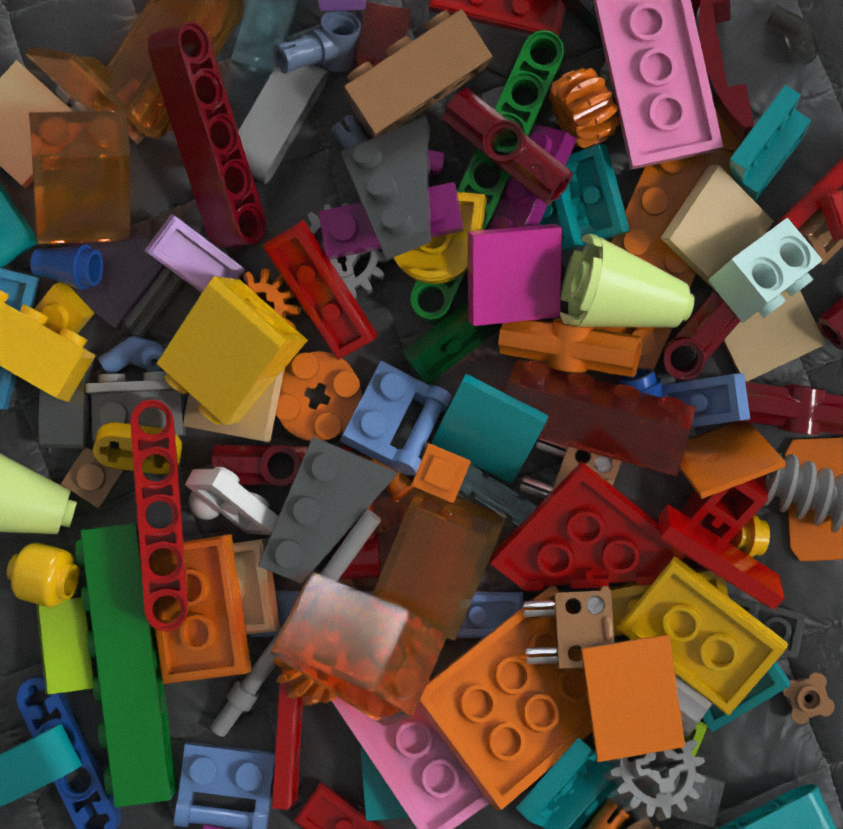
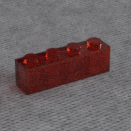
[505,359,696,476]

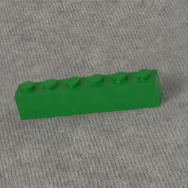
[76,523,177,808]

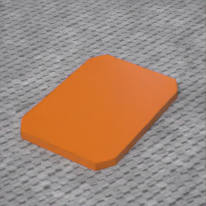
[784,437,843,561]

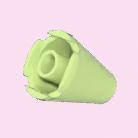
[560,234,694,328]
[0,453,77,534]

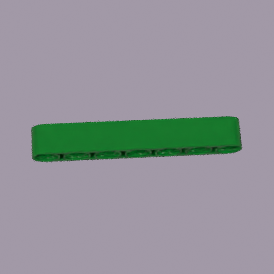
[410,30,564,324]

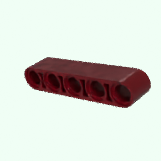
[147,22,266,249]

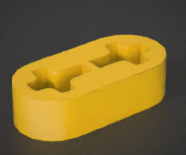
[93,422,182,474]

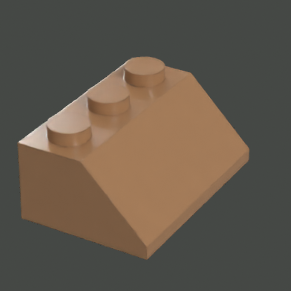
[344,9,493,139]

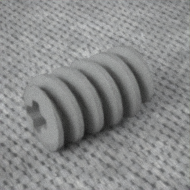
[764,453,843,533]

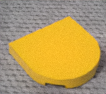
[393,192,487,284]

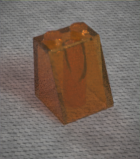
[29,110,130,244]
[369,489,506,641]

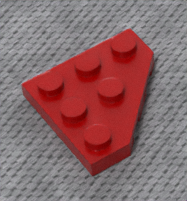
[490,461,686,591]

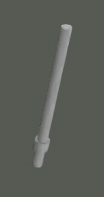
[210,510,381,737]

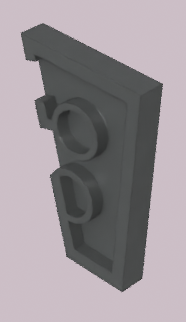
[341,117,431,260]
[258,436,398,584]

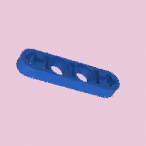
[16,675,121,829]

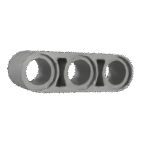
[238,64,329,184]

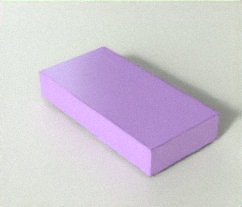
[144,214,246,293]

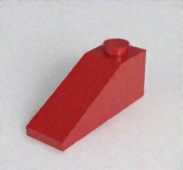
[680,475,768,570]

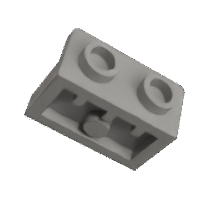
[85,371,186,440]

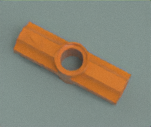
[498,318,642,377]

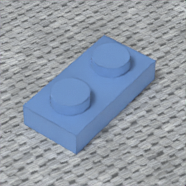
[662,373,750,431]

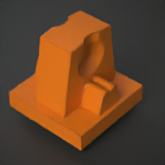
[411,443,471,504]

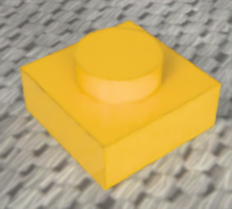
[35,282,94,334]

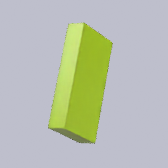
[36,597,93,695]

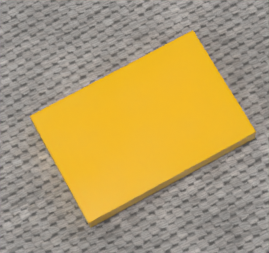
[617,556,788,716]

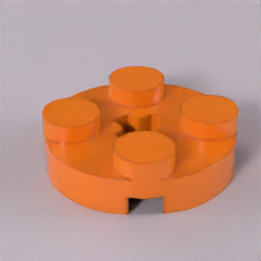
[276,351,363,441]

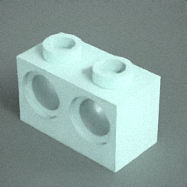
[708,218,823,323]

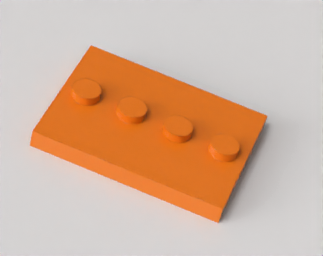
[411,585,592,811]

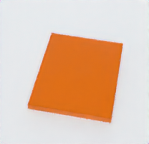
[666,421,786,499]
[581,634,685,762]

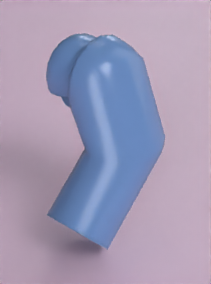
[98,336,165,374]

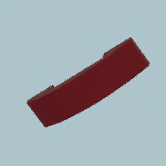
[699,0,754,143]

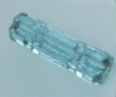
[460,464,538,526]

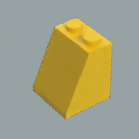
[156,276,308,426]

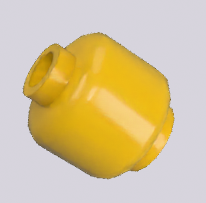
[7,542,80,608]

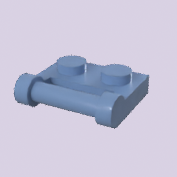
[340,361,452,476]
[174,741,275,829]

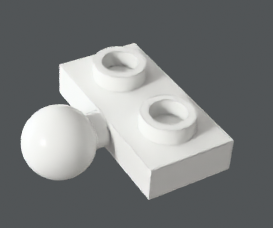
[185,466,279,535]

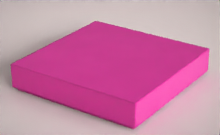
[468,224,562,326]

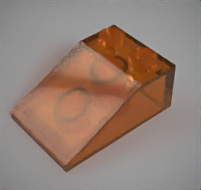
[270,572,447,727]

